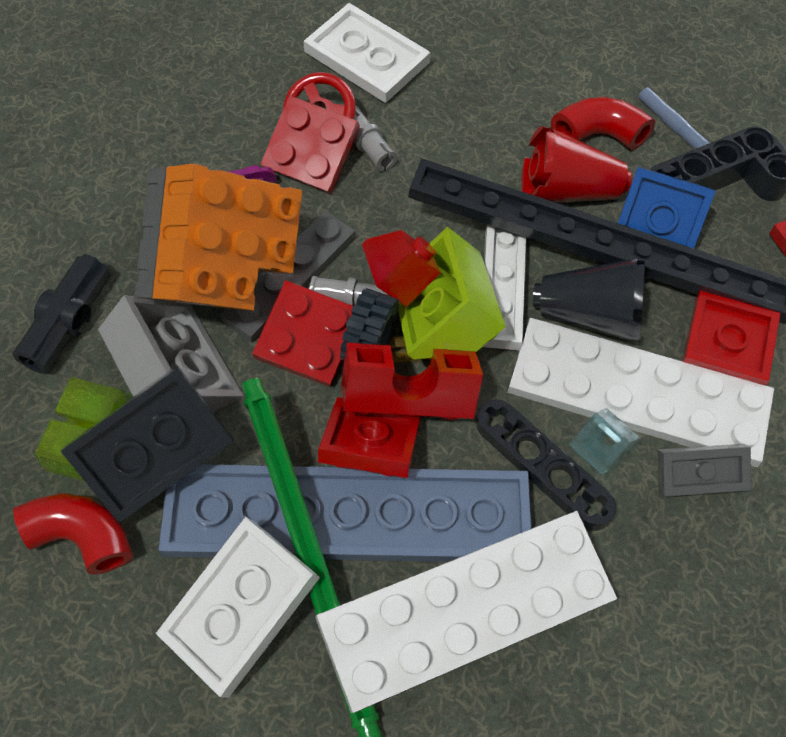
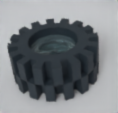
[340,288,399,360]

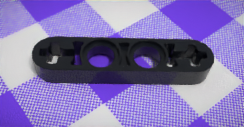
[476,399,616,531]

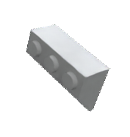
[98,295,243,412]

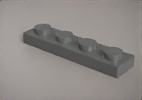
[220,211,355,343]

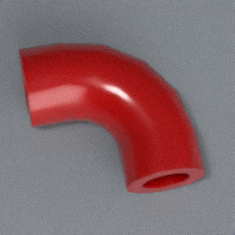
[551,97,656,150]
[13,493,133,575]

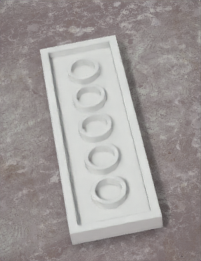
[507,318,774,467]
[315,511,617,713]

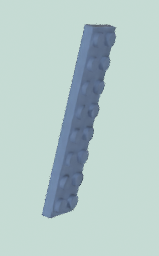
[158,464,531,562]

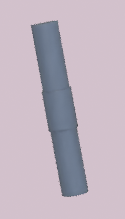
[638,87,709,149]

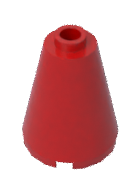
[521,126,632,203]

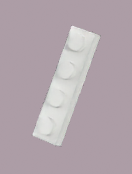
[483,224,526,351]

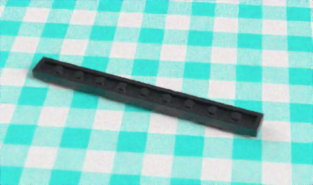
[408,158,786,324]

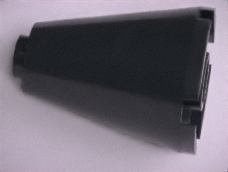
[533,258,645,342]

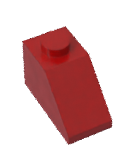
[362,230,441,307]

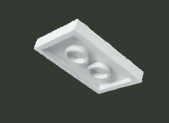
[304,3,431,103]
[156,517,320,698]

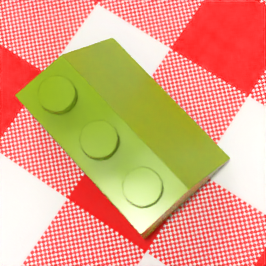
[398,227,506,360]

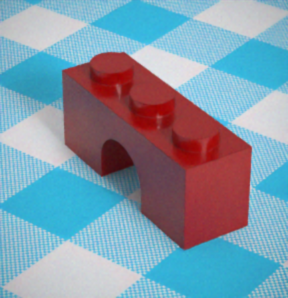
[341,343,483,420]

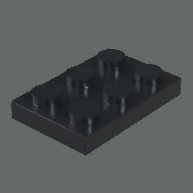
[60,365,233,523]

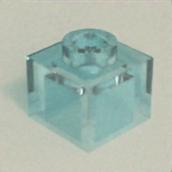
[569,408,640,475]

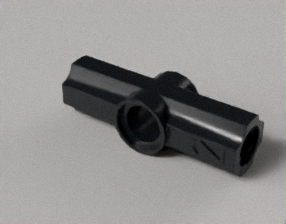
[12,254,111,374]

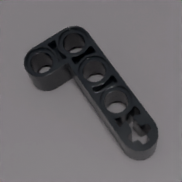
[650,126,786,201]

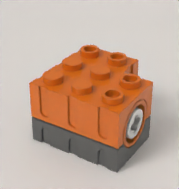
[134,164,302,311]

